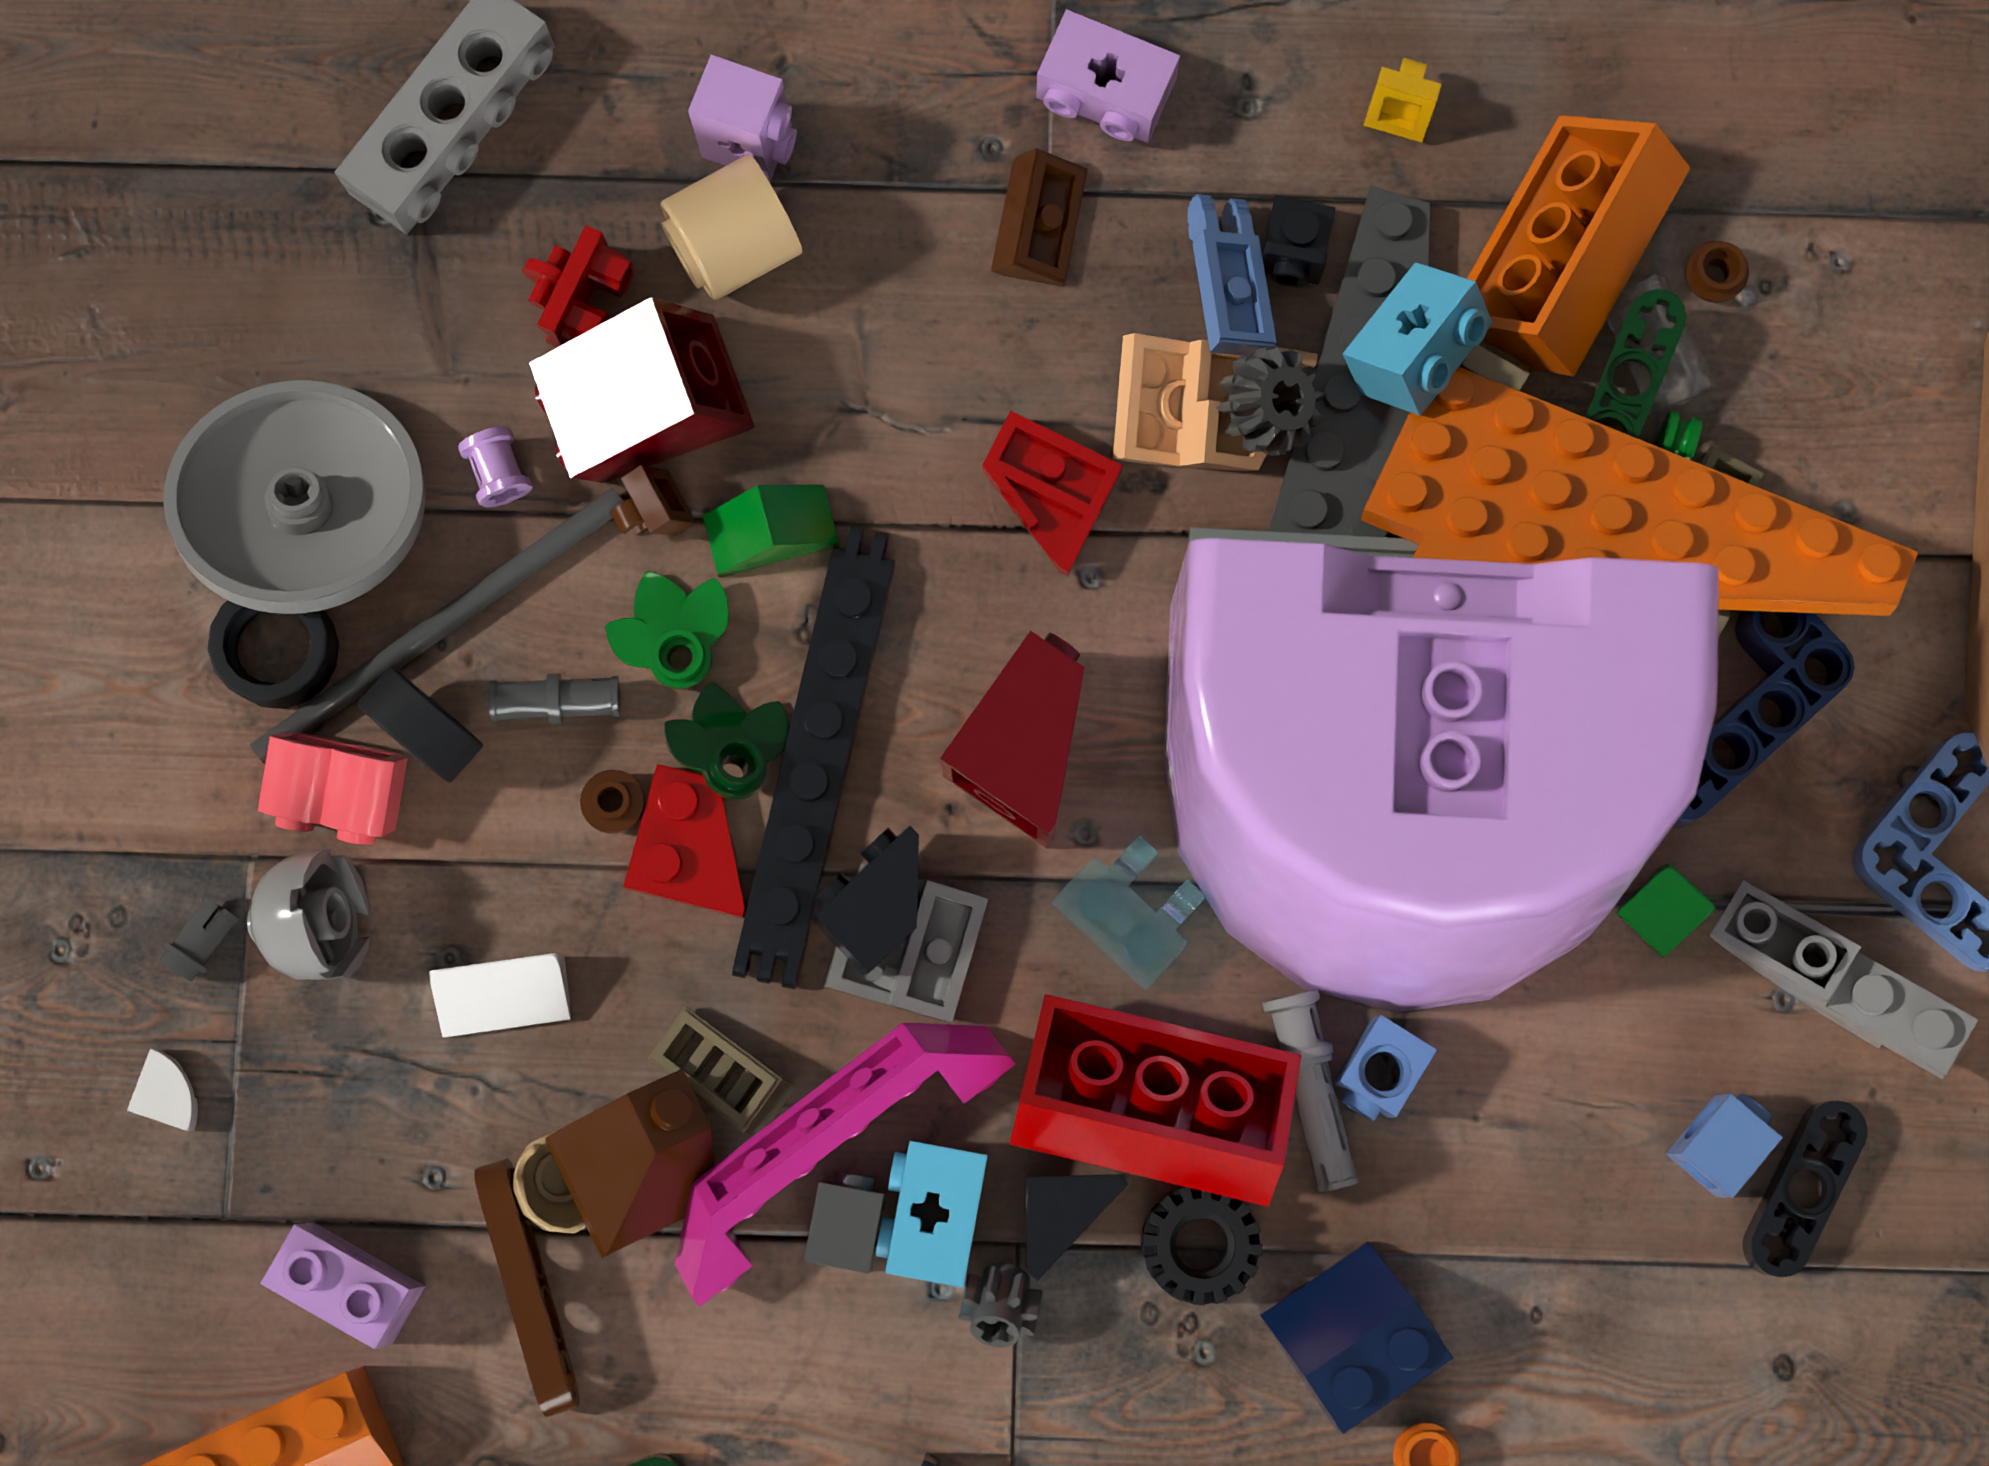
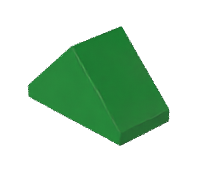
[703,484,840,577]

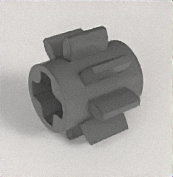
[958,1263,1043,1347]

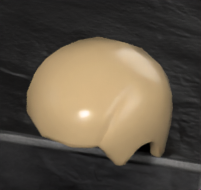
[513,1131,587,1233]

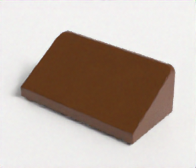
[992,148,1088,286]

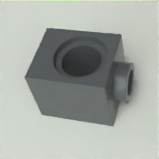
[804,1171,887,1274]

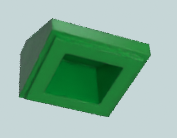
[1616,864,1716,958]

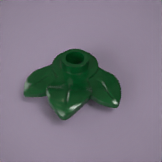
[664,682,788,800]

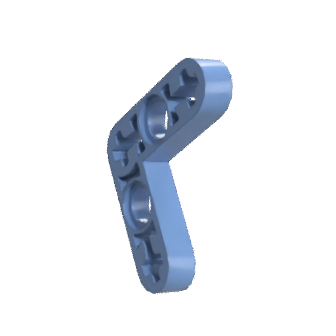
[1852,732,1989,972]

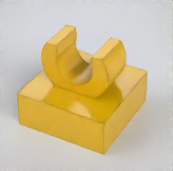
[1363,57,1441,143]

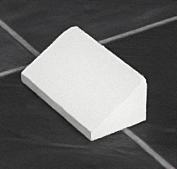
[429,953,572,1038]

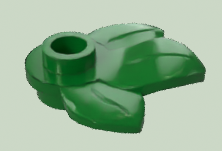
[605,571,730,690]

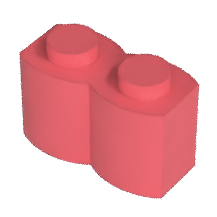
[258,731,408,845]

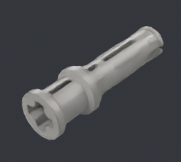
[1262,989,1359,1192]

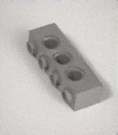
[334,0,555,235]

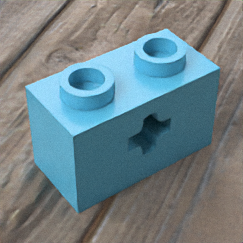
[1342,262,1493,416]
[876,1141,988,1288]

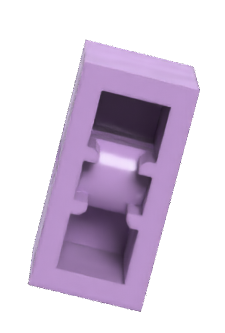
[1036,9,1180,143]
[688,54,797,181]
[260,1223,425,1349]

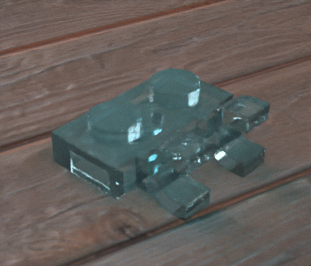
[1051,835,1206,991]

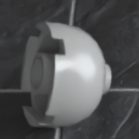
[247,849,370,980]

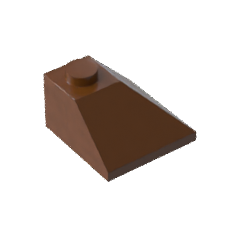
[545,1068,714,1258]

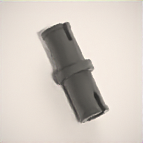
[488,673,620,724]

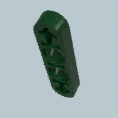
[1585,289,1687,439]

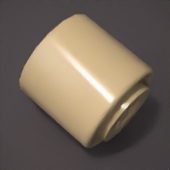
[660,153,803,300]

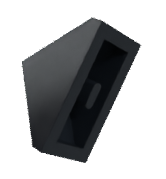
[1025,1174,1128,1281]

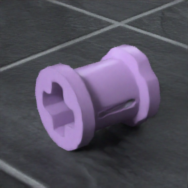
[458,426,533,508]

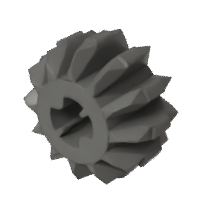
[1216,346,1328,456]

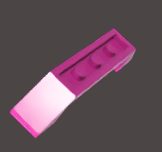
[674,1023,1016,1307]

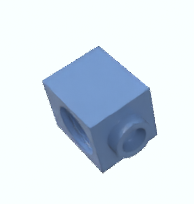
[1333,1015,1437,1122]
[1666,1093,1783,1198]

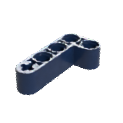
[1671,611,1855,829]

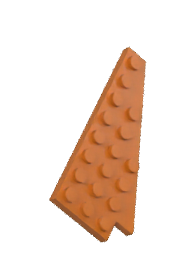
[1361,367,1918,616]

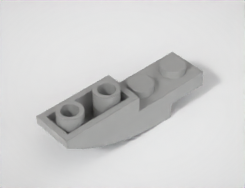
[1710,880,1979,1079]

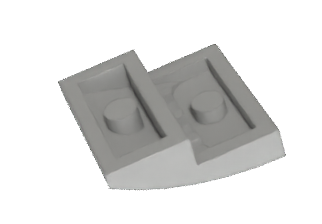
[824,863,988,1023]

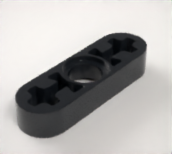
[1743,1101,1868,1277]

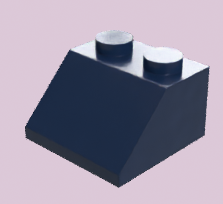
[1260,1242,1453,1434]

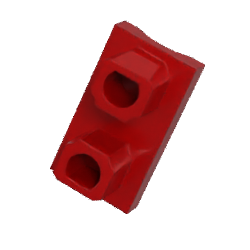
[522,225,635,347]

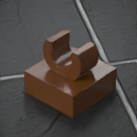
[610,465,696,536]

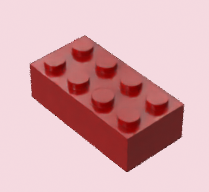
[1010,994,1302,1207]

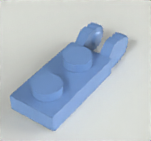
[1187,194,1277,356]

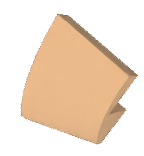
[1113,333,1318,471]

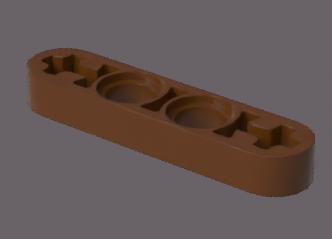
[474,1158,580,1417]

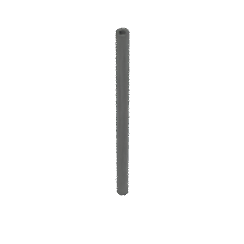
[250,487,624,764]

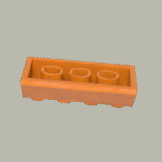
[1467,115,1690,377]
[140,1366,405,1466]

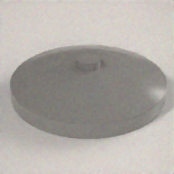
[163,380,426,614]

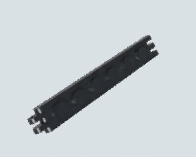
[732,525,895,990]

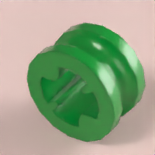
[1655,410,1702,460]

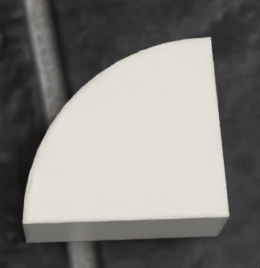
[127,1049,198,1131]

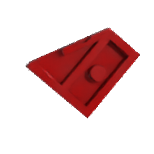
[982,410,1123,576]
[623,764,747,919]

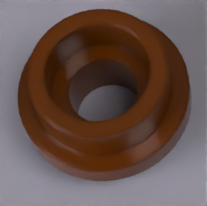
[1685,241,1749,303]
[580,770,645,834]

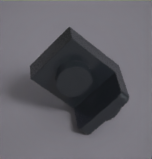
[1262,195,1336,287]

